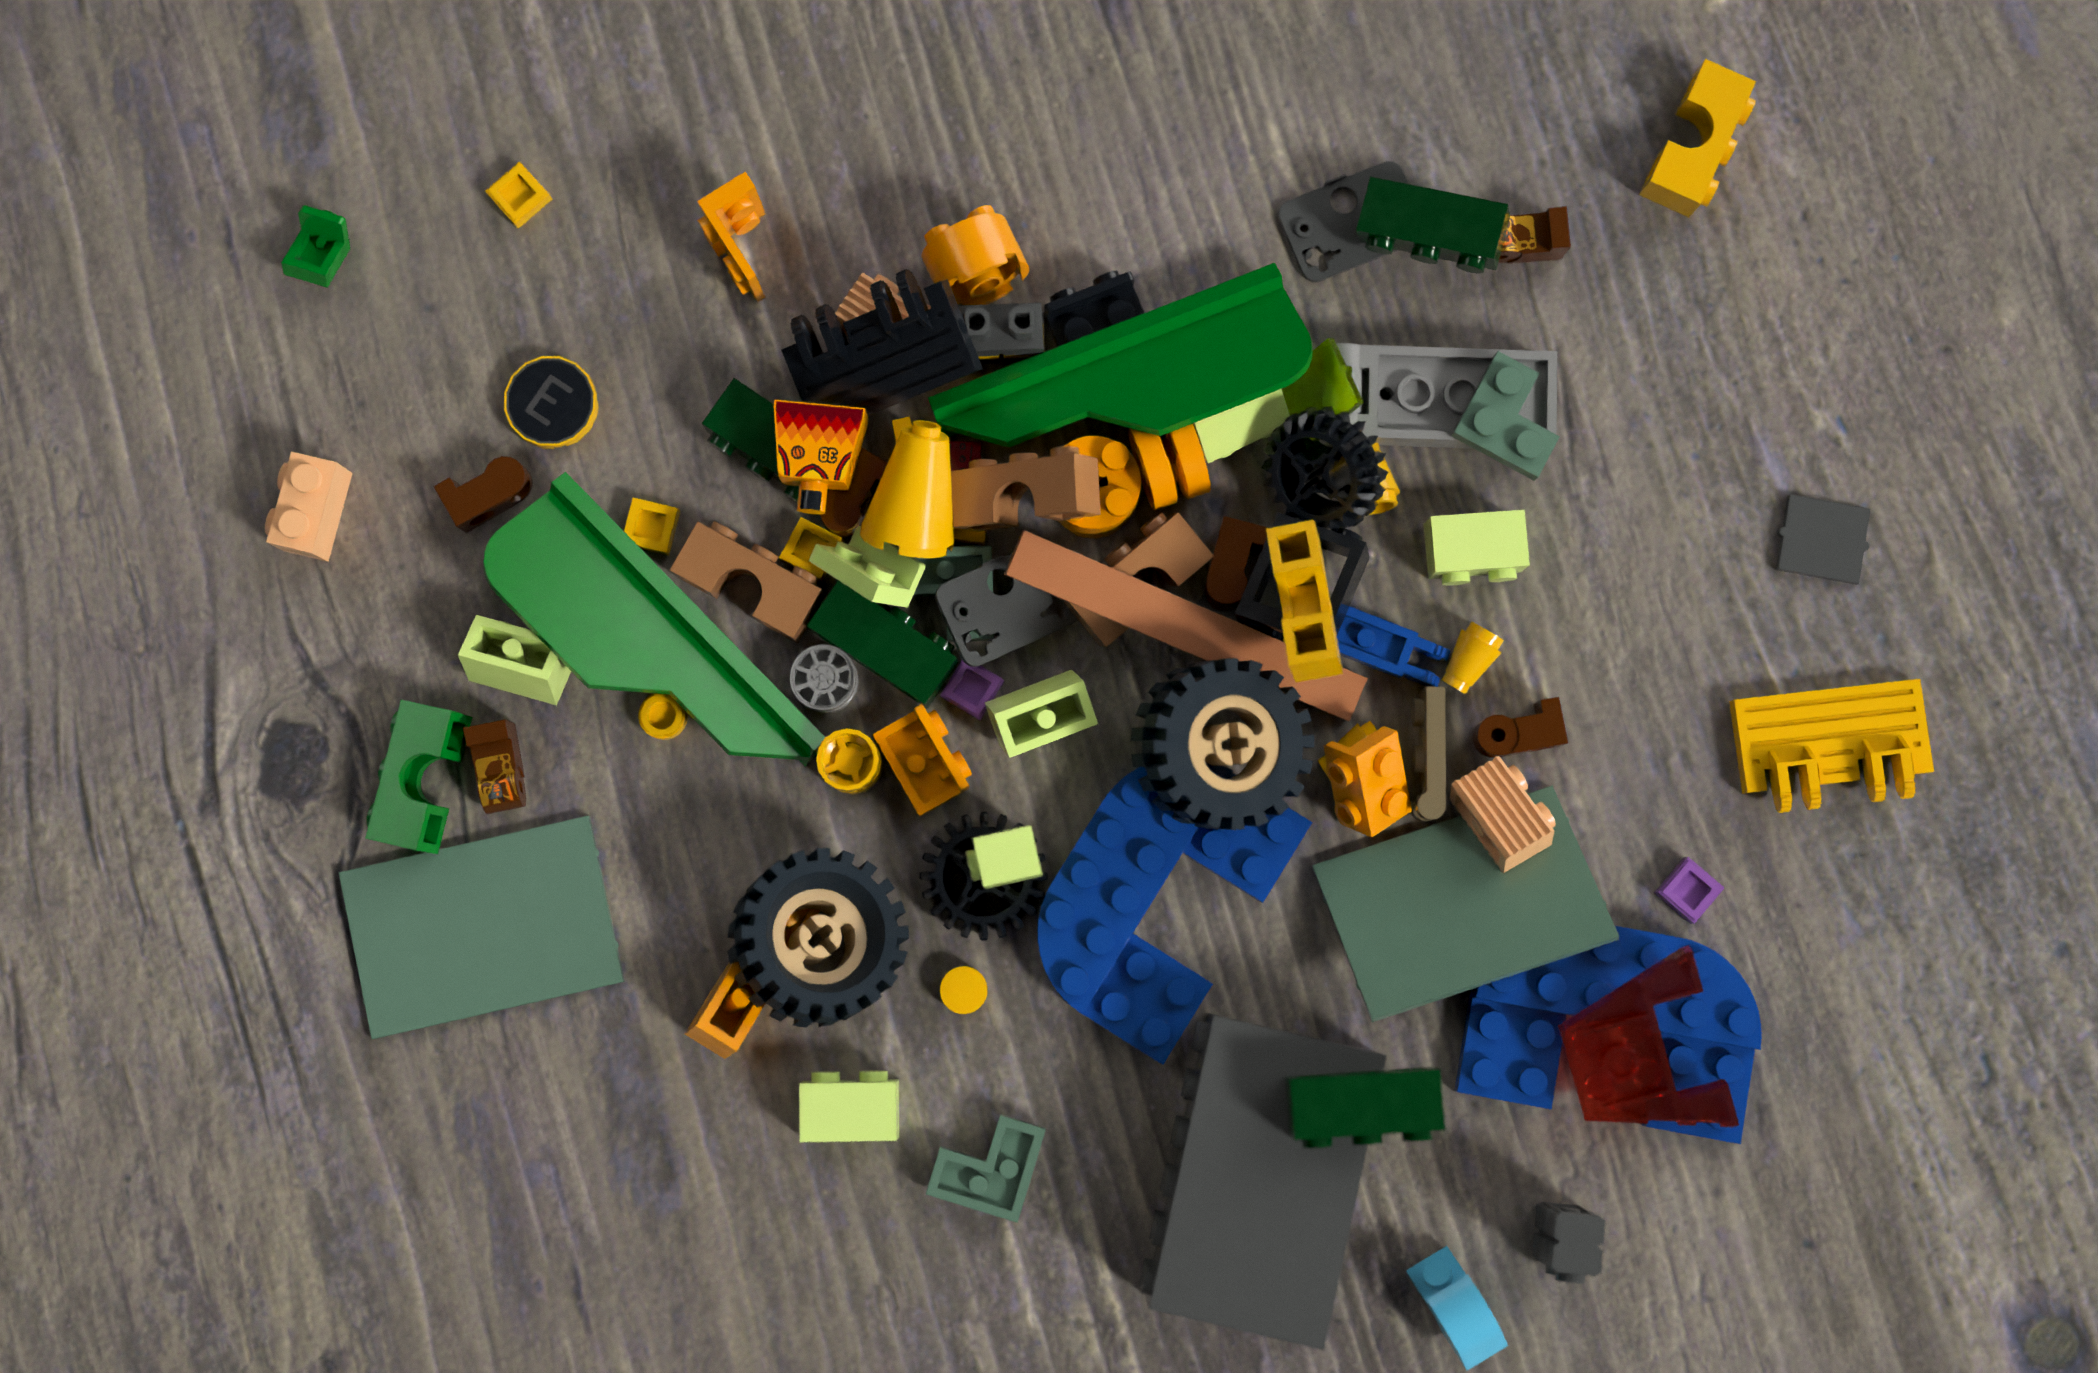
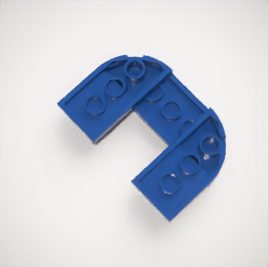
[1038,762,1313,1065]
[1454,926,1762,1144]

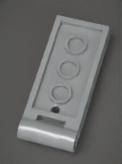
[1325,343,1557,448]

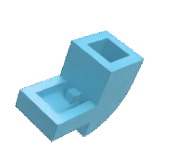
[1406,1246,1508,1371]

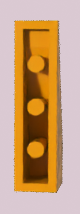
[685,909,820,1059]

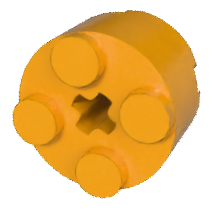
[921,205,1029,305]
[1058,436,1141,538]

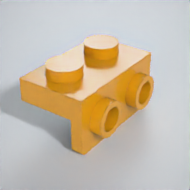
[872,704,972,818]
[1324,726,1412,838]

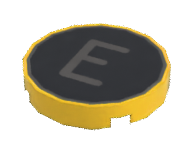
[504,356,598,449]

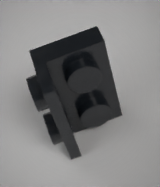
[1044,270,1144,347]

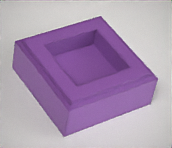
[940,660,1005,721]
[1654,857,1724,924]

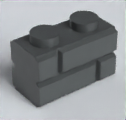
[1532,1201,1605,1284]

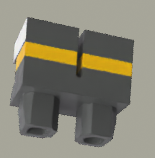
[958,302,1045,364]

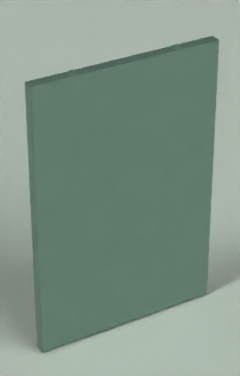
[1312,785,1619,1022]
[339,816,625,1039]

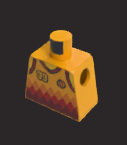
[774,400,868,514]

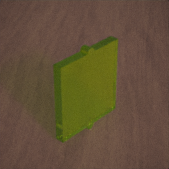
[1282,338,1364,442]

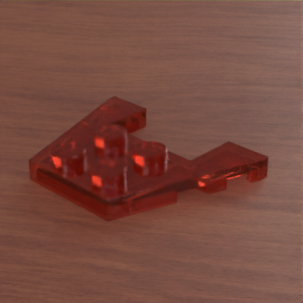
[1558,945,1739,1127]

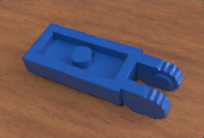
[1337,606,1451,687]

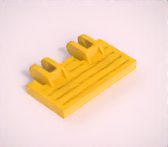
[1729,679,1934,813]

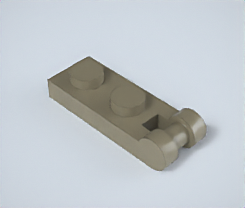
[1411,686,1446,822]

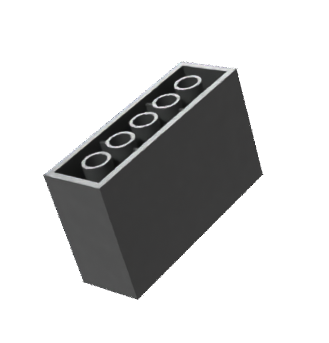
[1139,1013,1387,1350]

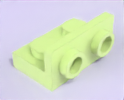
[809,526,925,608]

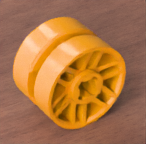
[1128,424,1211,510]

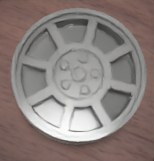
[790,644,859,714]

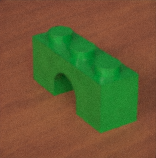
[365,699,473,854]

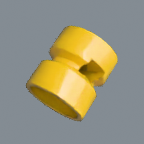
[816,728,883,795]

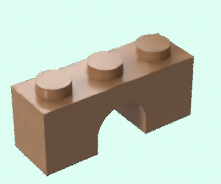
[951,446,1101,532]
[1064,512,1214,647]
[670,521,825,644]

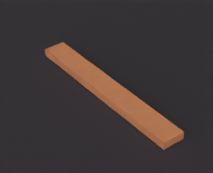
[1004,530,1368,722]

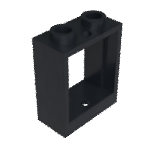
[1235,512,1370,642]

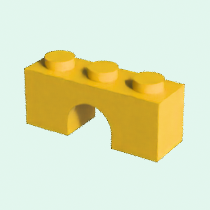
[1639,59,1756,217]
[1266,520,1343,683]

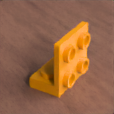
[697,171,766,302]

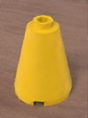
[860,420,954,558]

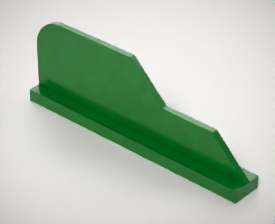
[928,262,1313,448]
[483,472,826,766]

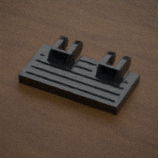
[781,269,983,416]

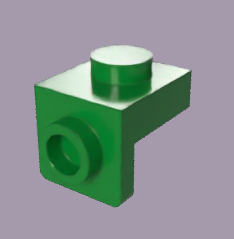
[281,205,351,288]

